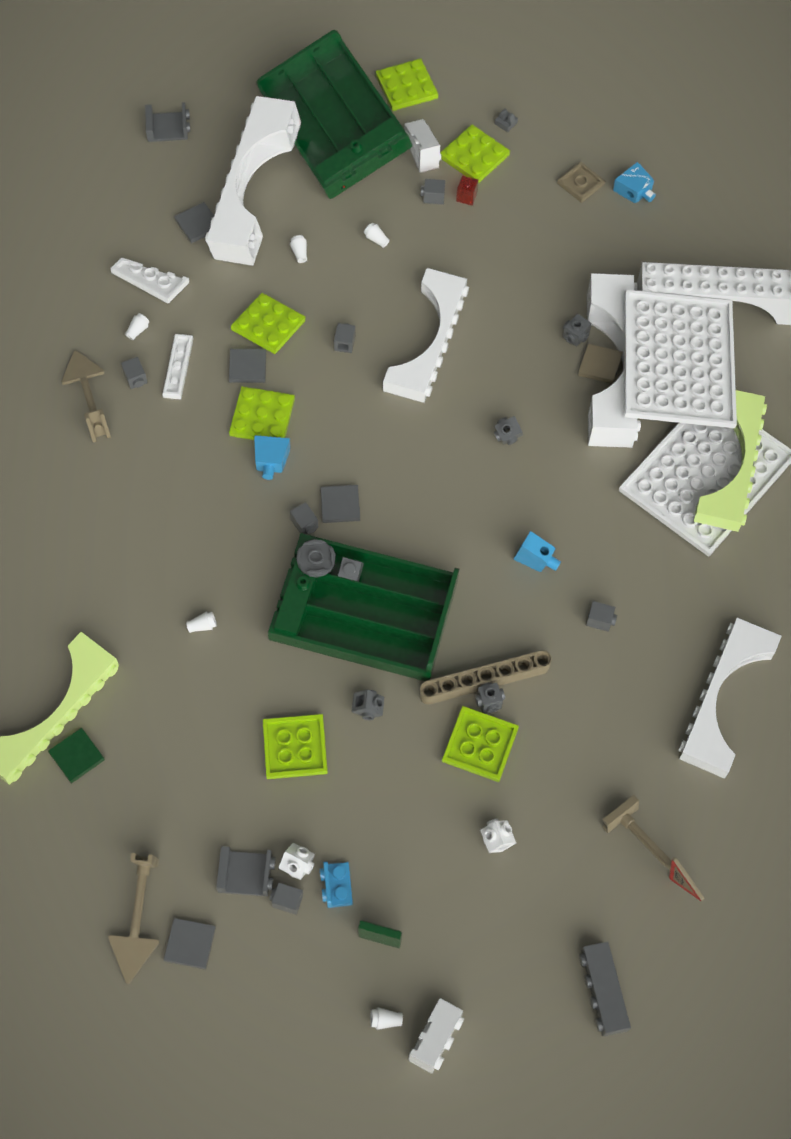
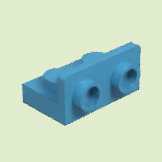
[320,861,353,908]

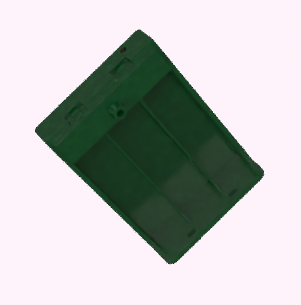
[256,30,412,199]
[268,533,460,681]

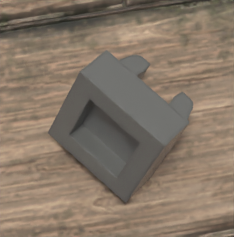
[495,109,518,132]

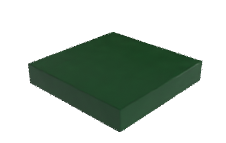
[48,728,105,784]
[358,920,402,949]

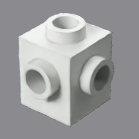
[480,819,516,853]
[279,843,315,880]

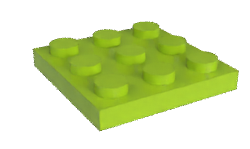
[375,59,438,111]
[440,124,510,184]
[231,293,306,354]
[229,386,295,440]
[442,706,519,782]
[263,714,328,779]

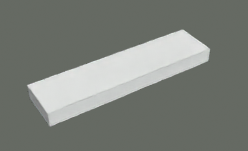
[162,334,193,399]

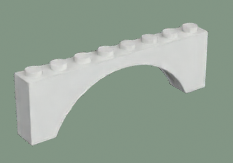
[383,268,469,403]
[678,618,781,779]

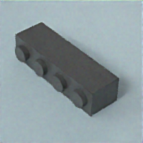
[579,942,631,1037]

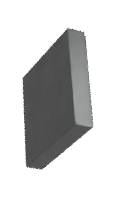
[174,202,214,244]
[229,349,266,383]
[321,485,360,523]
[164,918,216,970]

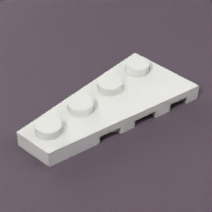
[111,258,189,304]

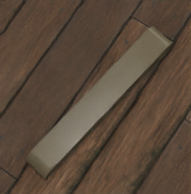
[420,650,552,704]

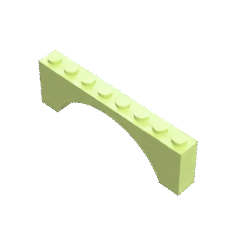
[693,390,767,532]
[0,632,119,785]

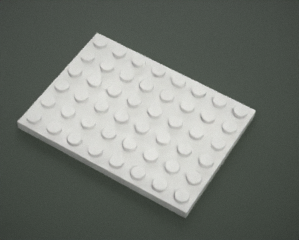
[624,289,737,428]
[619,423,791,557]

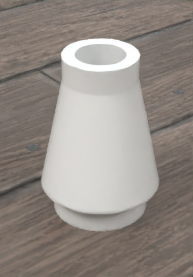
[364,223,390,248]
[290,235,307,263]
[125,313,150,340]
[186,611,217,633]
[370,1007,403,1030]

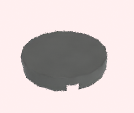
[296,539,335,577]

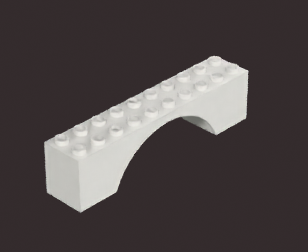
[205,96,301,266]
[637,262,791,325]
[587,273,641,448]

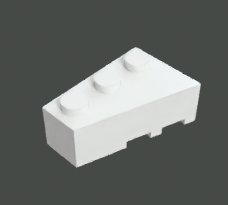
[404,119,441,172]
[409,998,464,1074]

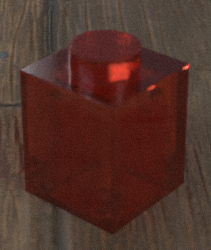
[456,175,478,206]

